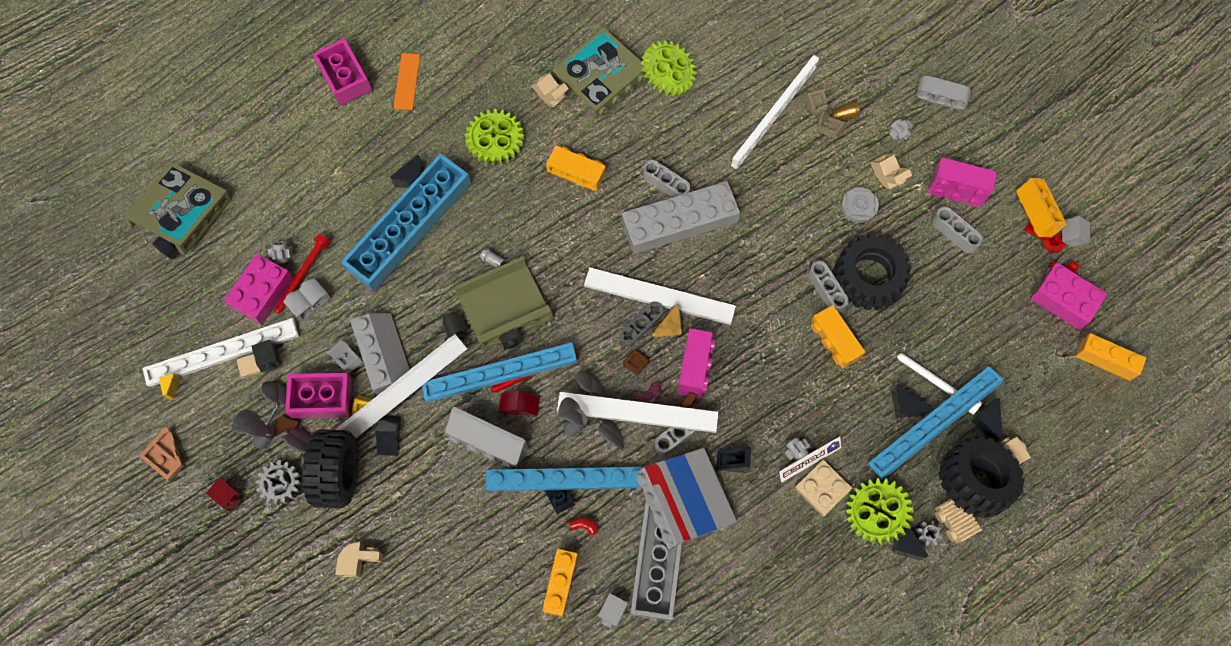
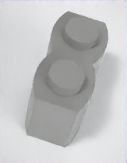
[283,278,331,322]

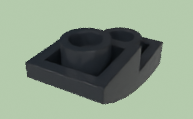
[544,468,575,515]

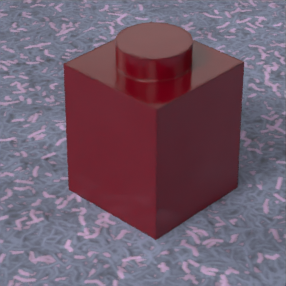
[206,478,243,512]

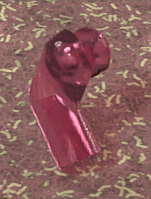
[635,383,661,403]

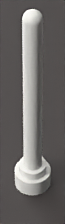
[897,353,982,415]

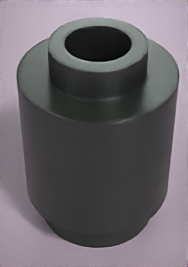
[442,312,467,341]

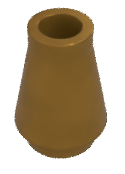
[832,101,860,120]

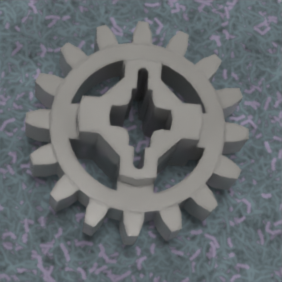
[255,460,302,505]

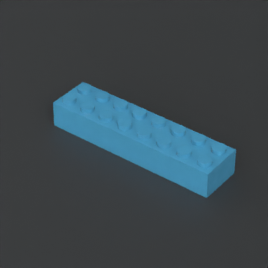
[341,153,471,292]

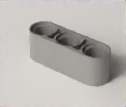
[916,76,971,109]
[643,160,690,198]
[932,207,983,254]
[808,261,848,314]
[655,427,699,456]

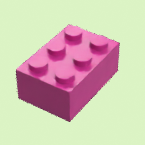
[312,38,372,105]
[927,157,997,207]
[224,254,294,325]
[1030,262,1108,330]
[677,328,715,399]
[285,373,353,418]

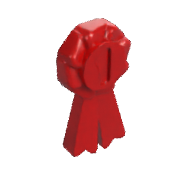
[1024,219,1066,253]

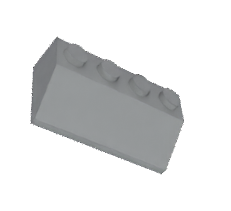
[350,313,410,396]
[445,406,529,469]

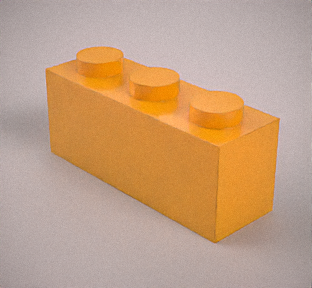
[546,145,606,192]
[1016,178,1067,237]
[811,305,866,369]
[1075,333,1146,381]
[542,549,578,618]

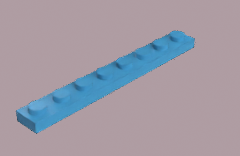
[422,342,578,403]
[868,366,1003,480]
[485,467,644,492]

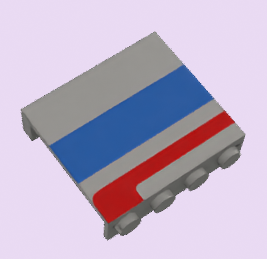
[636,448,737,550]

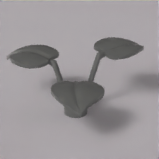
[557,370,624,451]
[231,381,311,453]

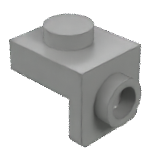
[328,340,362,374]

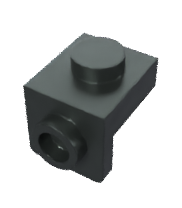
[499,329,522,351]

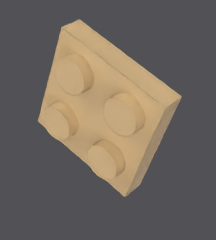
[795,460,852,517]

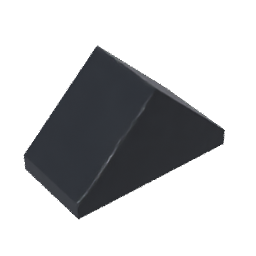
[390,155,423,188]
[891,384,931,419]
[972,398,1003,441]
[375,416,401,456]
[716,447,751,473]
[891,527,928,561]

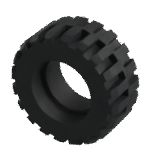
[834,234,911,310]
[302,429,359,509]
[939,436,1024,518]

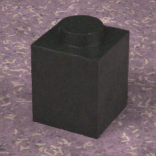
[251,339,281,372]

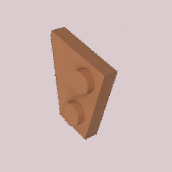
[139,427,184,481]

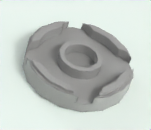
[841,187,879,223]

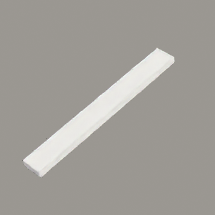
[731,55,819,169]
[584,267,736,325]
[143,318,300,387]
[335,334,467,438]
[557,392,718,433]

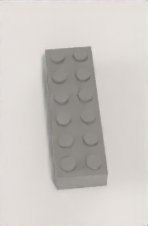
[621,181,740,254]
[630,502,682,621]

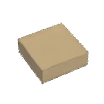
[237,354,262,379]

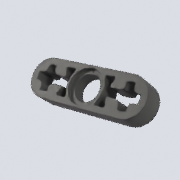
[619,302,664,347]

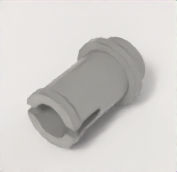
[480,248,505,267]

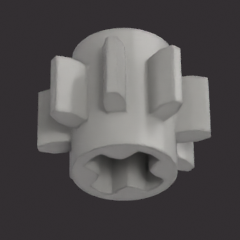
[889,119,913,142]
[268,241,293,263]
[785,437,810,461]
[915,521,943,547]

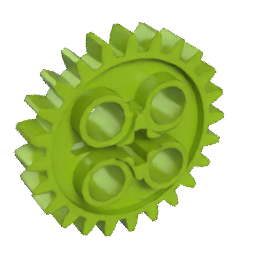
[641,40,697,96]
[465,109,524,165]
[846,478,914,545]

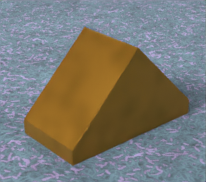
[651,305,682,337]

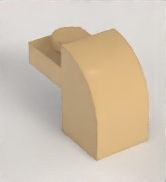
[531,73,568,107]
[870,154,912,189]
[335,542,384,578]

